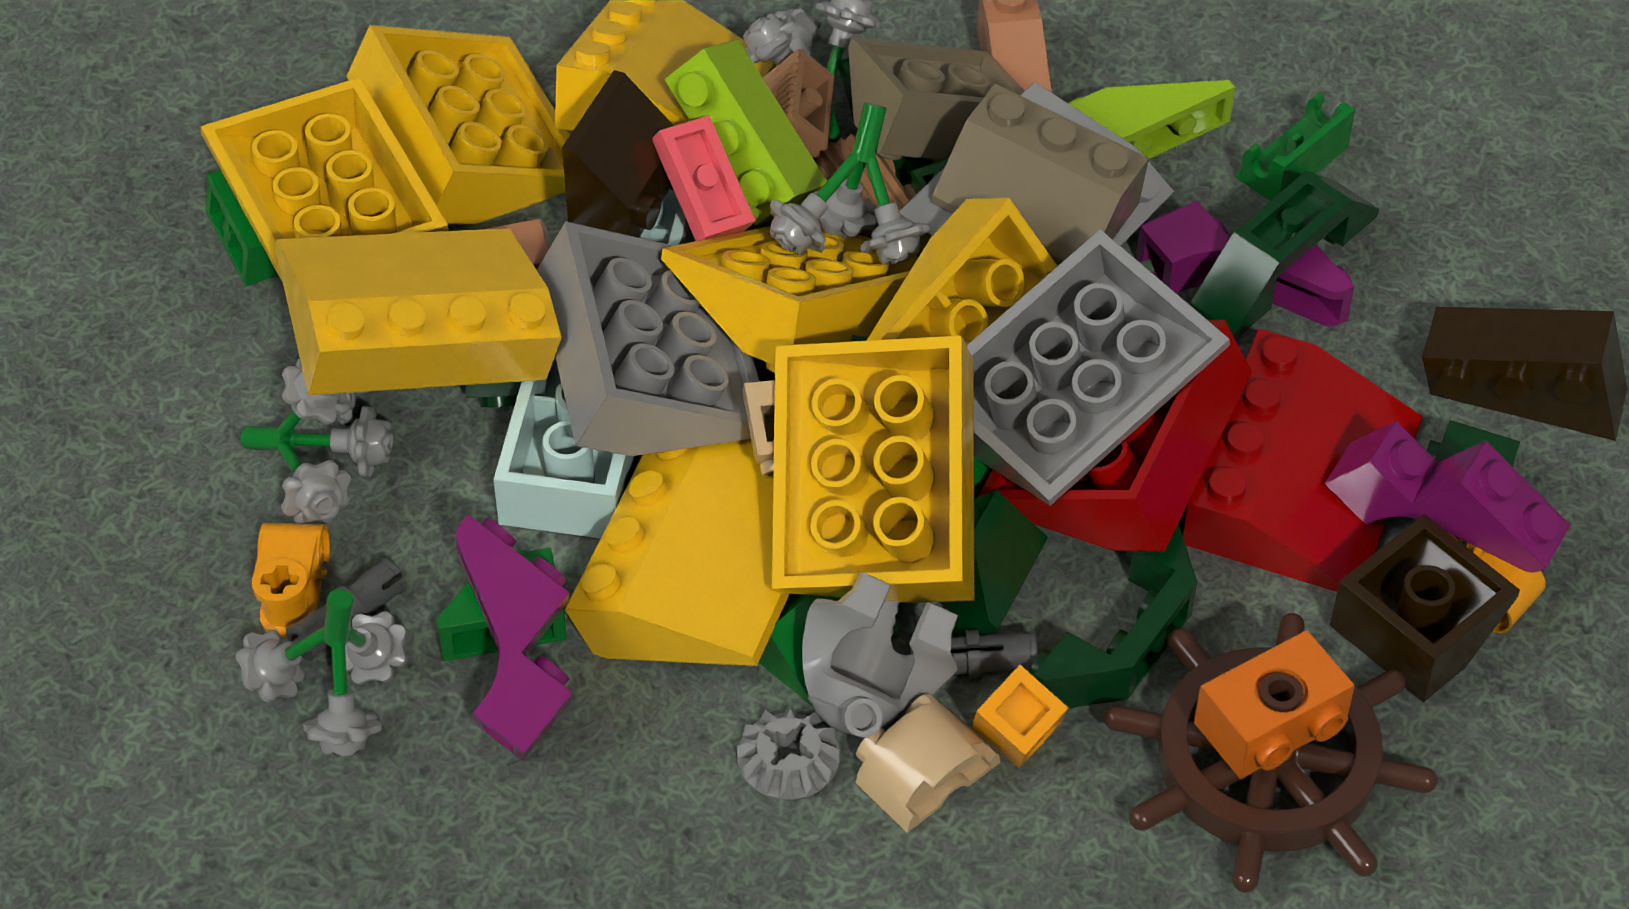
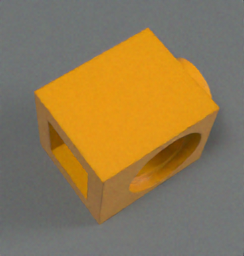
[971,665,1068,769]

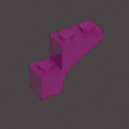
[1136,201,1355,327]
[1324,421,1570,573]
[456,514,572,761]

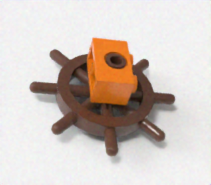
[1104,613,1438,893]

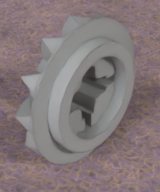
[737,705,840,800]

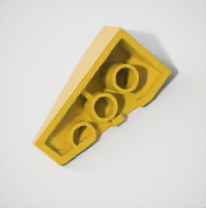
[866,198,1057,345]

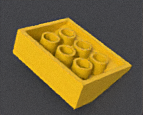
[555,0,776,131]
[346,25,570,225]
[200,77,448,283]
[661,220,918,372]
[275,228,562,395]
[772,335,974,603]
[565,439,790,666]

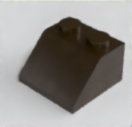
[562,70,674,238]
[1330,514,1520,703]

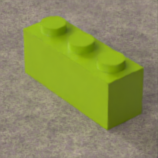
[664,39,827,226]

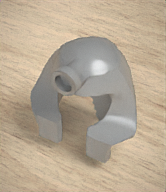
[802,572,958,737]

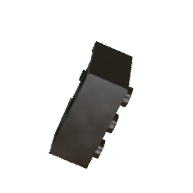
[1422,307,1628,441]

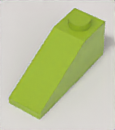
[1069,80,1235,159]

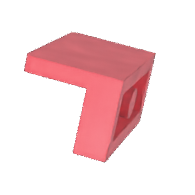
[652,116,755,241]

